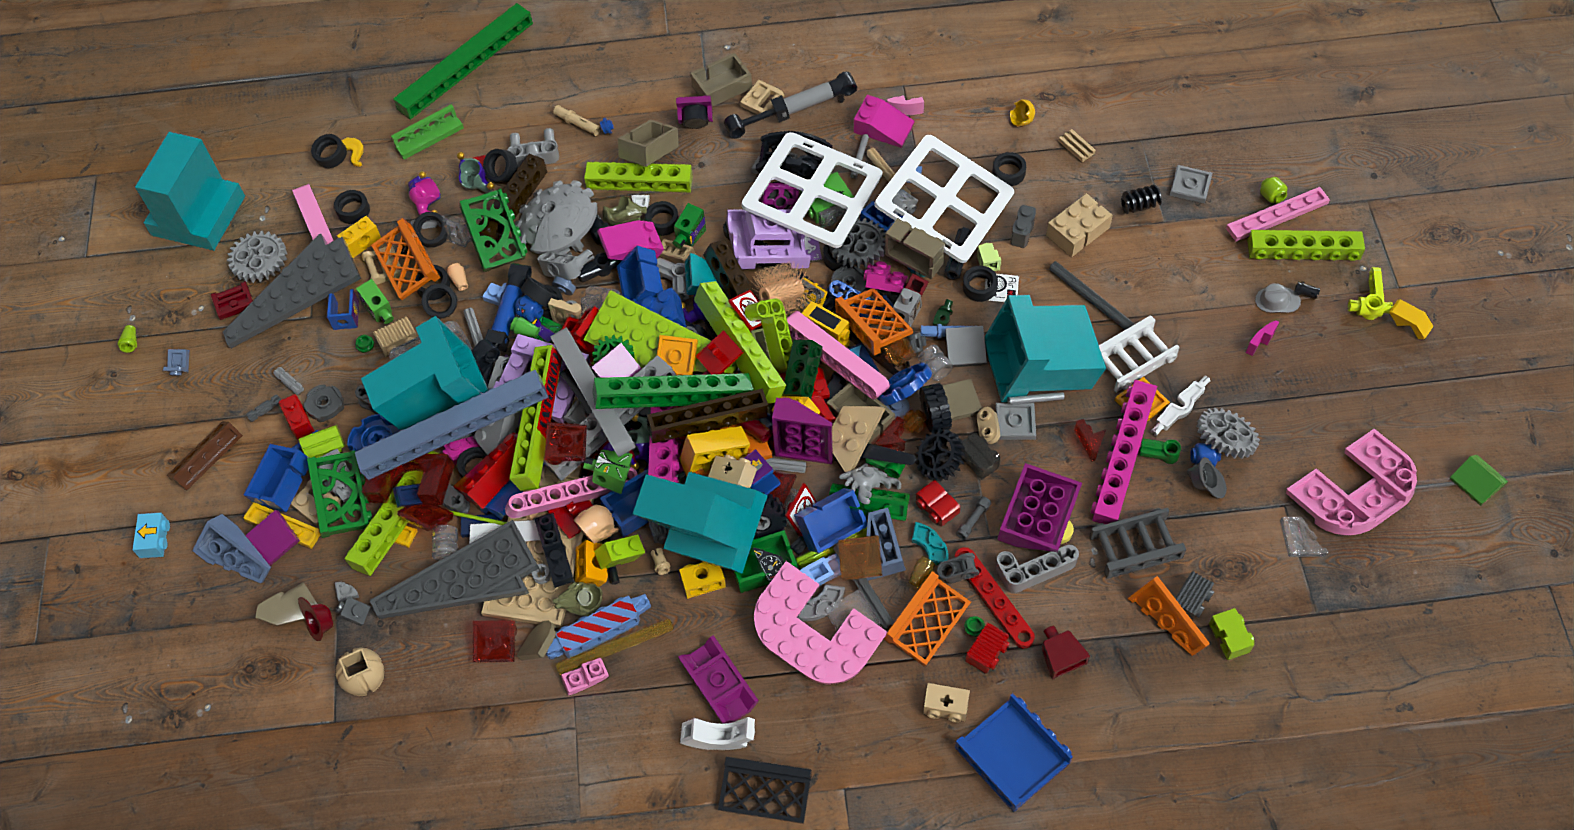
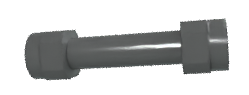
[956,496,992,540]

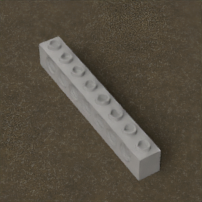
[544,355,676,481]

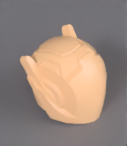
[574,504,619,544]

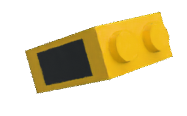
[802,301,850,348]

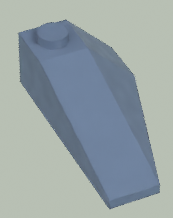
[192,514,271,583]

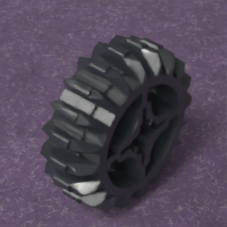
[914,428,967,482]

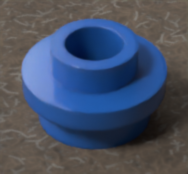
[600,117,614,134]

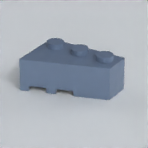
[863,507,906,581]

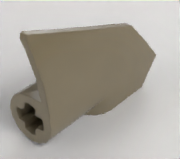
[255,582,317,626]

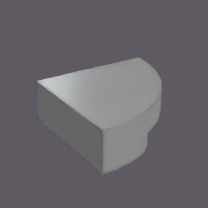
[335,582,360,602]

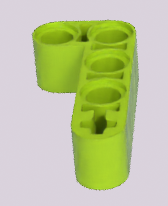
[745,298,793,374]

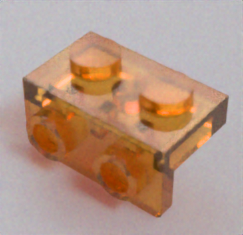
[879,327,917,367]

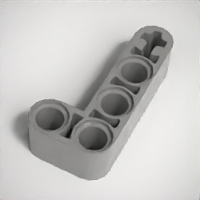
[995,545,1079,593]

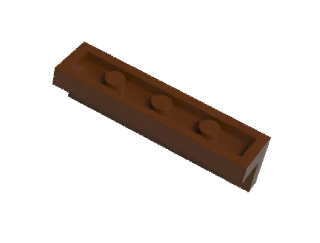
[167,421,243,491]

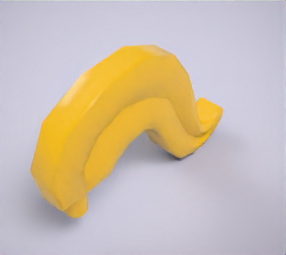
[341,137,364,167]

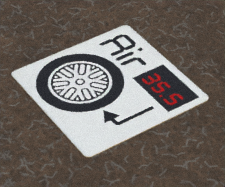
[985,274,1019,302]

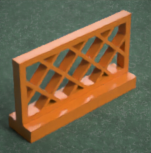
[371,218,440,300]
[835,288,913,356]
[884,571,971,666]

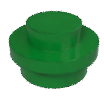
[355,335,374,353]
[964,616,985,637]

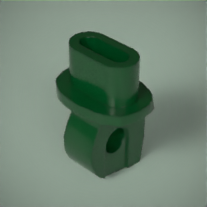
[933,299,953,326]

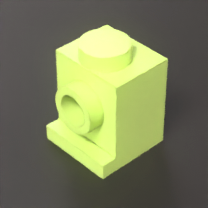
[977,243,1001,271]

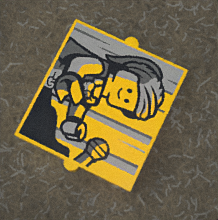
[793,278,828,312]

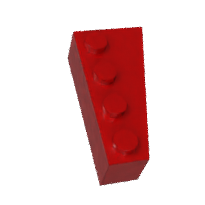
[453,432,518,509]

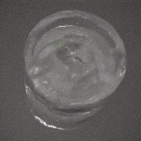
[918,345,953,381]
[432,525,458,561]

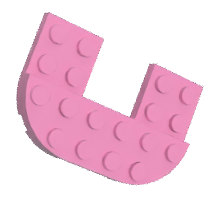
[1286,429,1417,535]
[754,561,887,685]

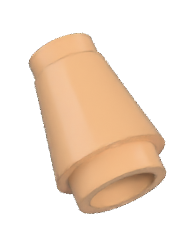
[447,263,468,291]

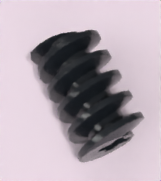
[1121,184,1162,214]

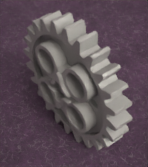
[227,231,288,283]
[1196,408,1260,459]

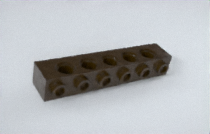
[478,154,547,248]
[703,239,763,331]
[647,389,768,443]

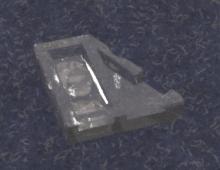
[1280,517,1328,557]

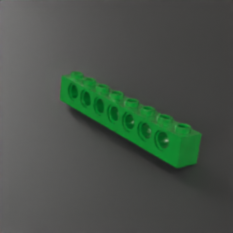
[592,373,753,409]

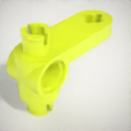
[1348,267,1393,320]

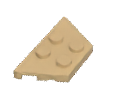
[832,406,886,472]

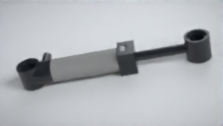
[724,71,858,139]

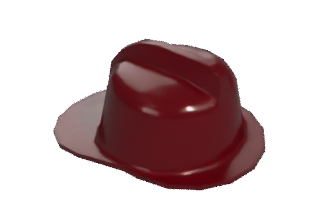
[298,597,333,641]

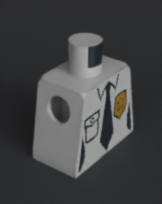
[891,288,922,331]

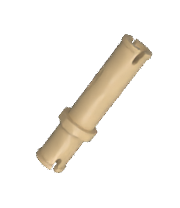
[553,105,601,136]

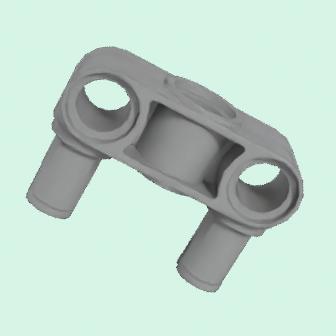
[507,128,560,168]
[537,248,594,280]

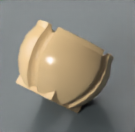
[335,647,384,696]

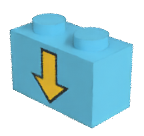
[132,513,170,558]

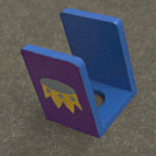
[327,289,359,330]
[744,449,781,495]

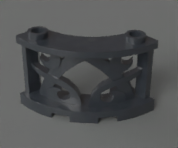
[755,131,833,180]

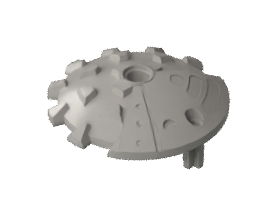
[515,180,598,254]

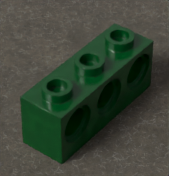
[782,340,823,399]

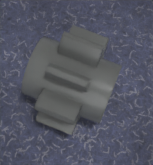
[903,331,927,353]

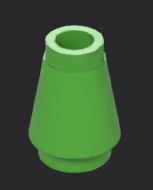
[510,317,540,338]

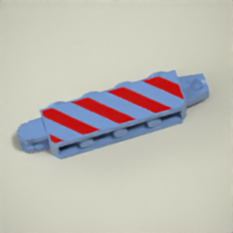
[546,594,651,659]

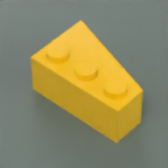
[679,426,750,476]

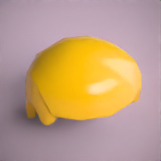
[1010,99,1035,127]

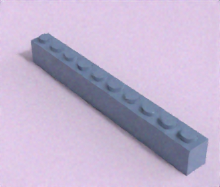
[355,370,548,480]

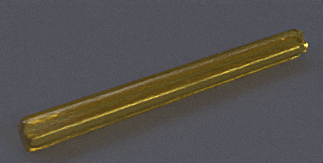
[556,619,674,674]

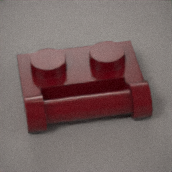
[211,281,253,320]

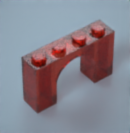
[362,453,455,505]

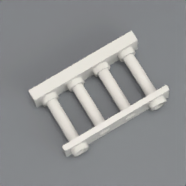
[1099,315,1179,393]

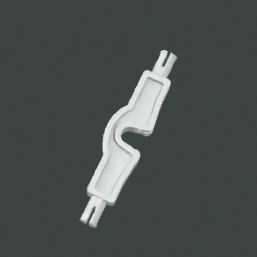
[1150,376,1210,436]

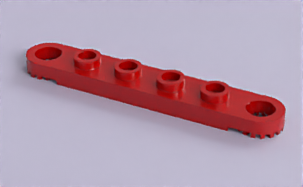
[955,547,1035,649]

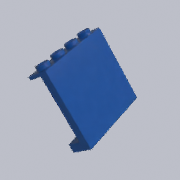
[955,694,1073,812]

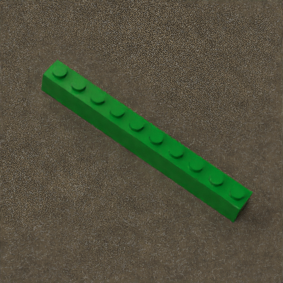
[393,3,533,120]

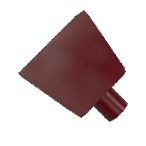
[1041,626,1090,680]

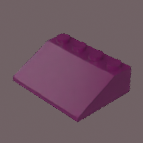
[772,397,833,464]
[997,463,1082,552]

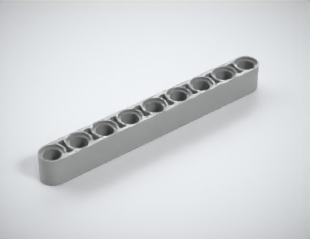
[550,327,636,457]

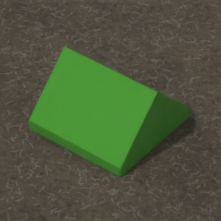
[1450,455,1508,506]

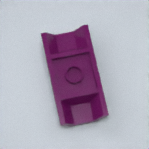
[678,635,759,724]

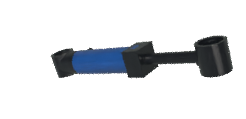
[482,263,532,388]

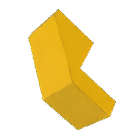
[1389,299,1434,339]

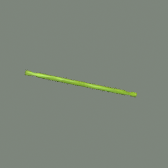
[428,506,507,525]

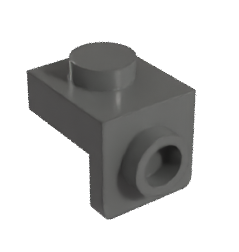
[335,597,371,626]

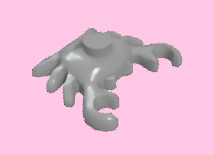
[839,463,901,504]

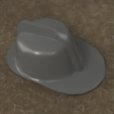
[1187,457,1227,499]

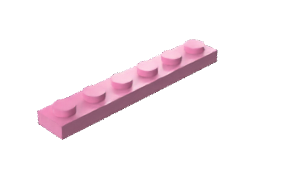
[1226,187,1330,242]

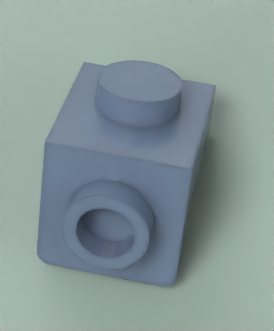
[163,349,189,376]

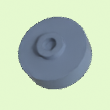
[552,277,576,296]
[886,398,910,421]

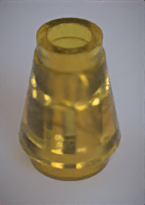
[908,556,935,588]

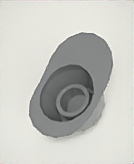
[1255,283,1301,313]

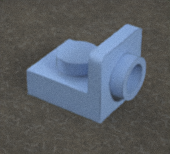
[482,283,507,306]

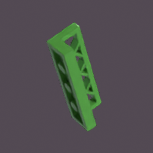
[391,104,464,160]

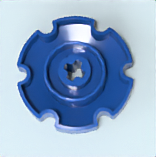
[877,363,933,406]
[347,414,400,451]

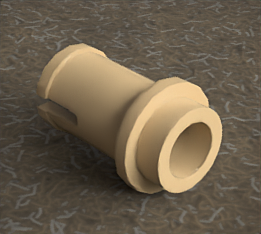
[650,548,670,575]

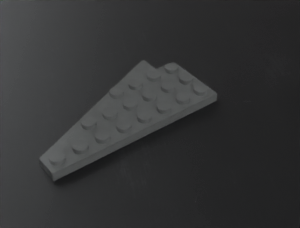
[223,234,361,348]
[370,520,539,619]

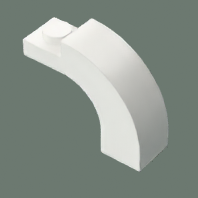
[680,717,755,750]

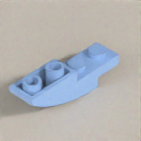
[800,553,847,585]

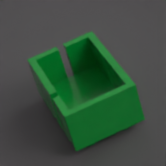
[733,530,798,593]

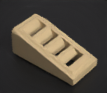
[660,239,696,264]

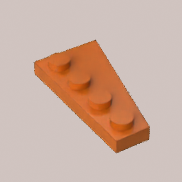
[1128,576,1210,656]

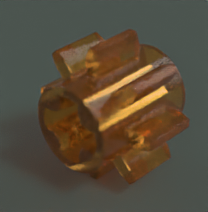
[903,409,927,433]

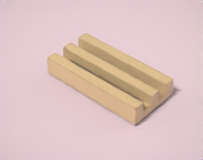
[1058,129,1096,162]

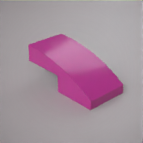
[1246,320,1279,356]

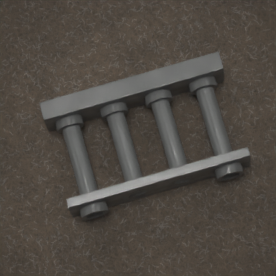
[1090,508,1186,579]

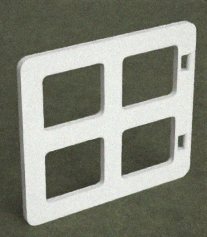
[742,132,882,248]
[874,135,1014,263]

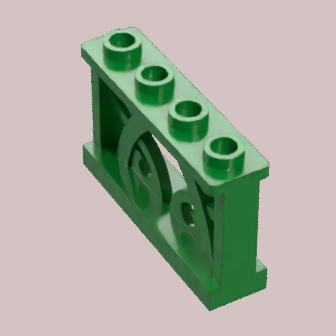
[459,189,528,272]
[307,450,372,538]

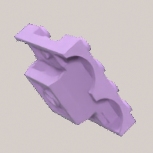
[726,209,811,269]
[493,334,590,426]

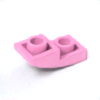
[887,95,924,115]
[561,658,609,696]

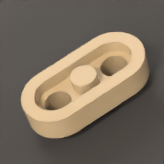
[977,407,1000,444]

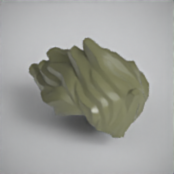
[603,196,647,226]
[553,582,603,616]

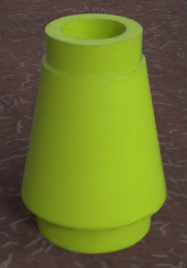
[118,325,137,353]

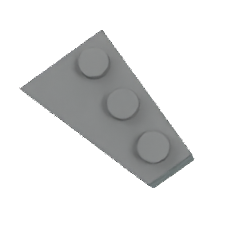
[473,409,523,455]

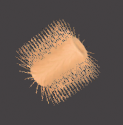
[750,261,814,318]

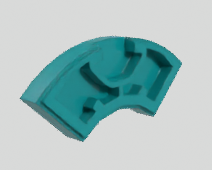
[912,522,949,566]

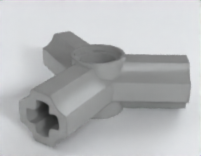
[657,256,702,302]

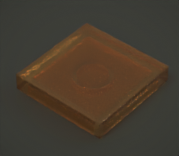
[838,535,883,580]

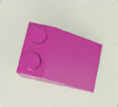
[854,95,914,148]
[597,220,664,260]

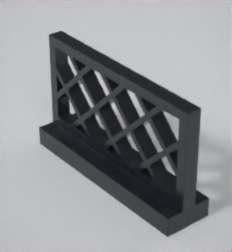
[718,757,812,824]

